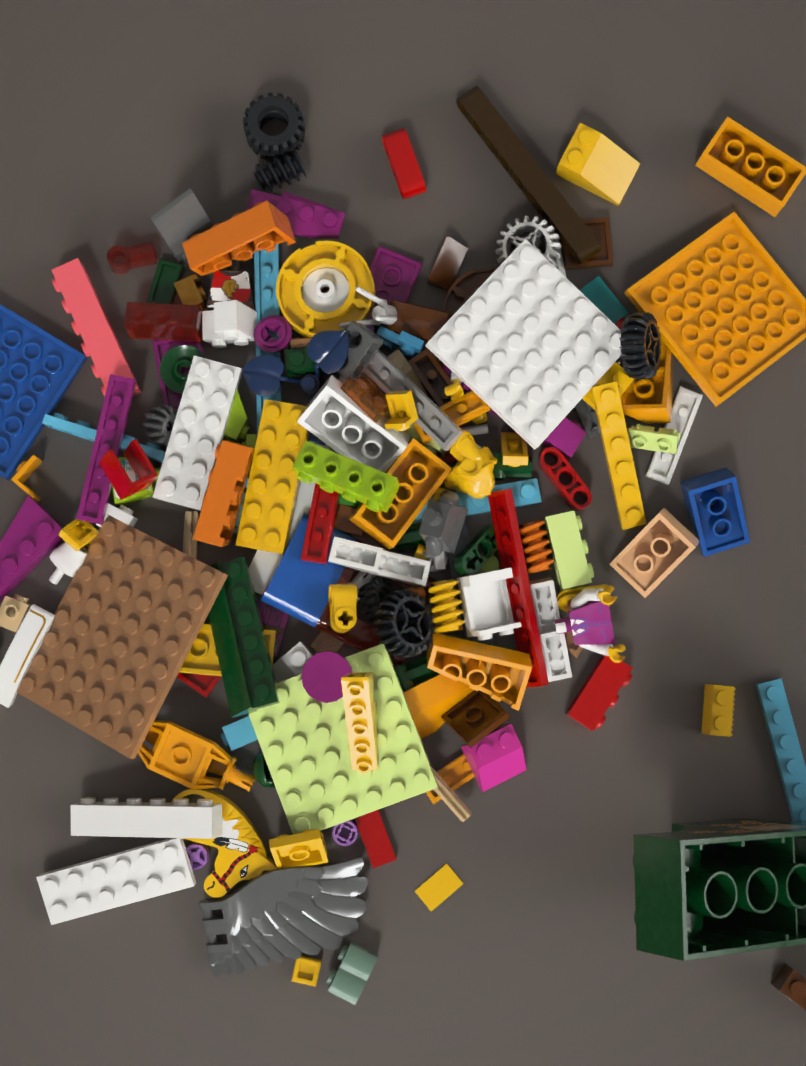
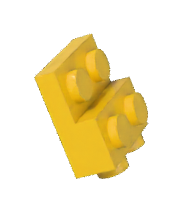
[269,829,328,869]

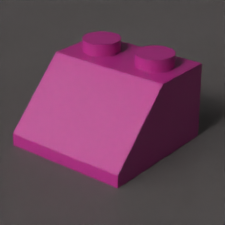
[461,724,526,792]

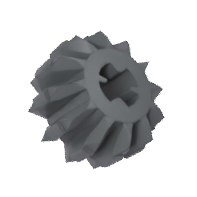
[143,404,178,447]

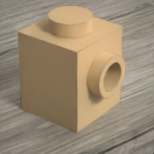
[0,593,31,633]

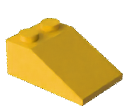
[555,123,640,206]

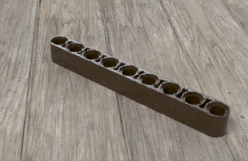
[456,86,601,265]

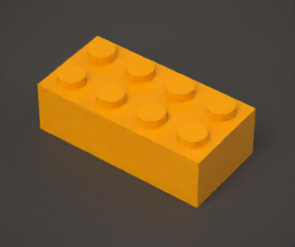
[695,116,806,217]
[349,438,452,550]

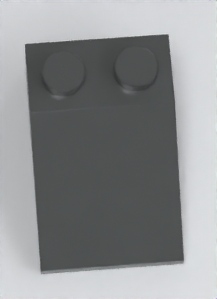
[150,188,213,264]

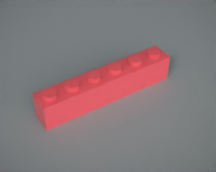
[51,258,142,397]

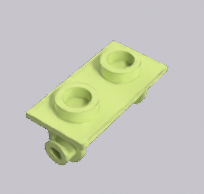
[628,424,681,454]

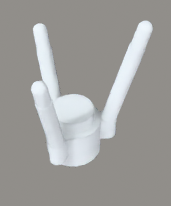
[339,287,397,328]

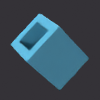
[221,716,258,751]

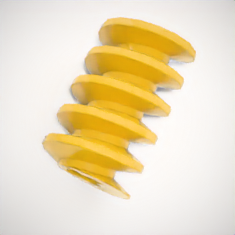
[428,580,465,633]

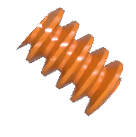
[519,520,555,574]

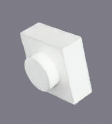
[427,551,448,572]

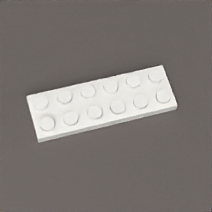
[153,356,243,511]
[36,838,196,925]

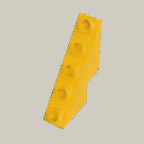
[341,672,378,773]

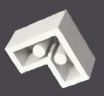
[202,300,257,348]

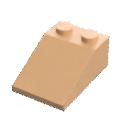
[609,508,700,598]

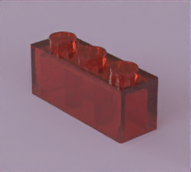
[124,302,203,342]

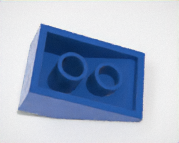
[680,467,750,557]

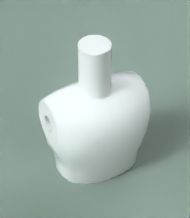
[49,542,88,585]

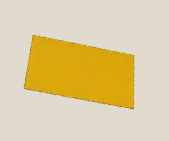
[415,864,464,912]

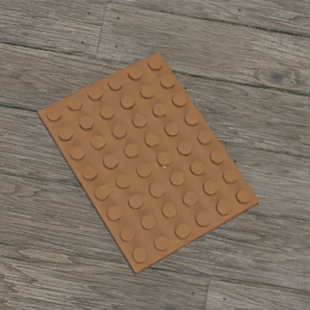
[17,515,228,759]

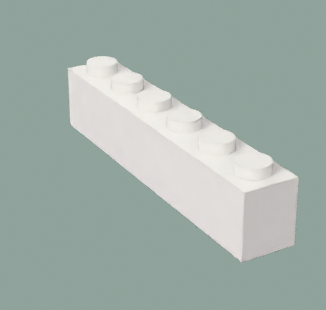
[71,797,222,839]

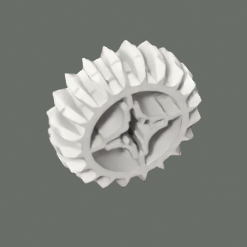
[496,216,561,267]

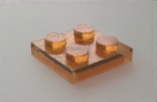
[341,376,391,423]

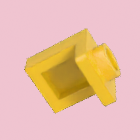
[384,390,419,431]

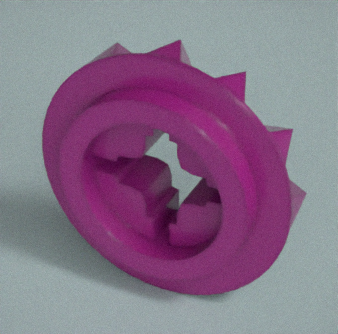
[254,315,293,354]

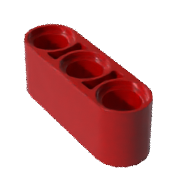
[381,128,426,200]
[538,447,592,511]

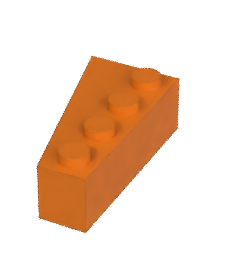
[182,201,296,276]
[193,440,255,547]

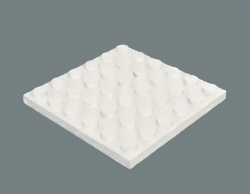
[425,239,621,450]

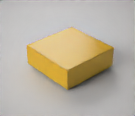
[291,955,322,987]

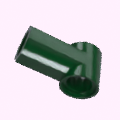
[492,453,532,481]
[396,524,425,552]
[394,656,439,691]

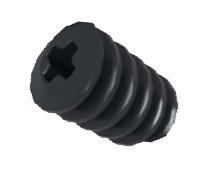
[253,150,307,192]

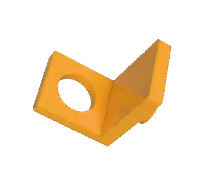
[11,455,43,501]

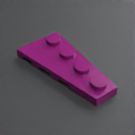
[245,189,345,239]

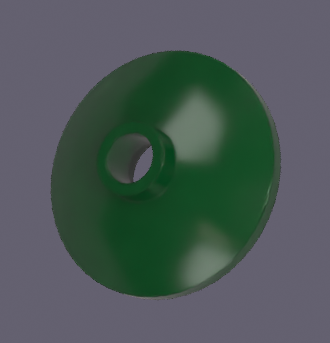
[159,345,206,394]

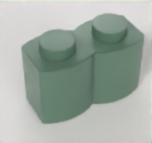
[326,941,378,1005]

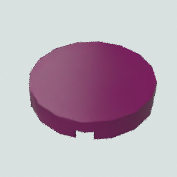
[301,651,353,703]

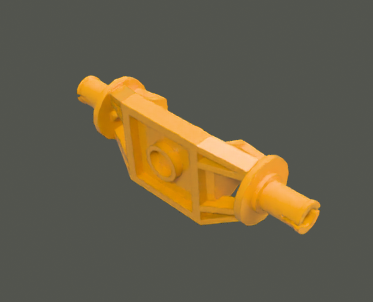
[138,720,255,792]

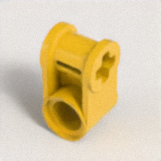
[328,584,357,634]

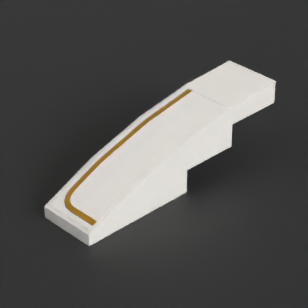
[0,604,55,708]

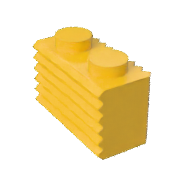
[701,684,736,737]

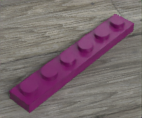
[76,374,136,525]

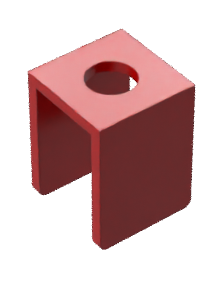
[99,439,158,500]

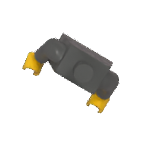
[413,487,468,561]

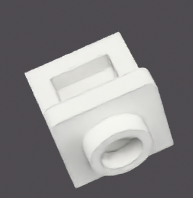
[96,503,138,527]

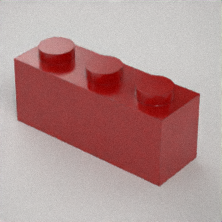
[565,655,633,731]

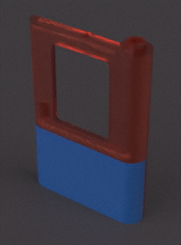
[260,512,435,666]

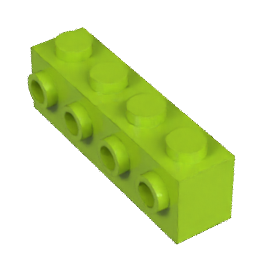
[292,441,400,513]

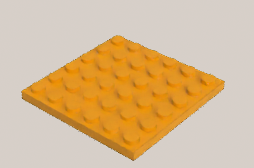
[625,212,806,407]

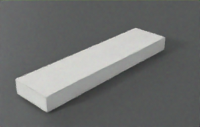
[645,386,703,485]

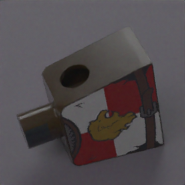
[207,260,255,311]

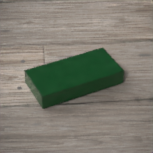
[146,258,184,312]

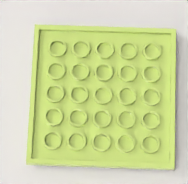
[249,644,438,834]

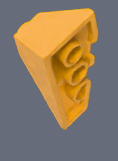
[620,338,674,423]
[403,674,475,739]

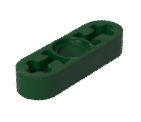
[454,524,498,576]

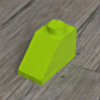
[224,389,251,443]

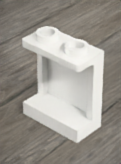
[457,568,522,641]

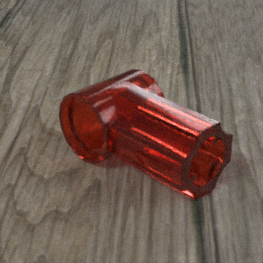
[107,242,157,274]

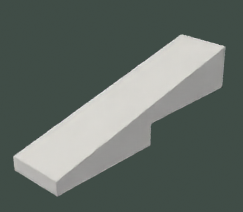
[328,537,431,588]
[529,577,572,682]

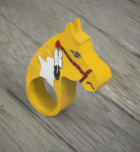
[171,788,277,897]

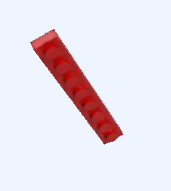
[488,488,549,688]

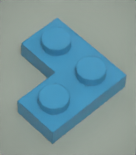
[376,326,425,360]

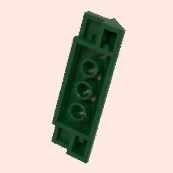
[208,557,280,718]

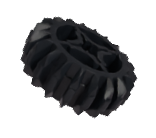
[619,312,662,380]
[373,589,436,658]

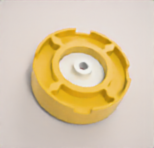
[276,241,376,338]

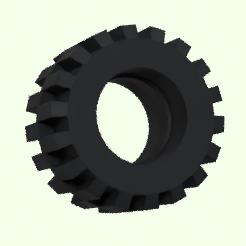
[243,92,305,161]

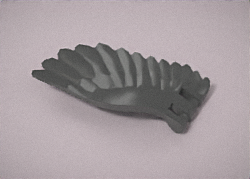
[199,856,368,977]

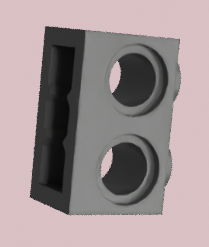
[337,321,384,382]

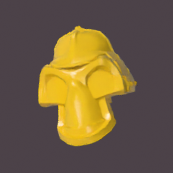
[444,430,497,499]

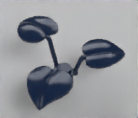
[242,330,349,445]

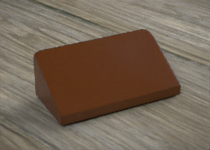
[427,236,468,292]

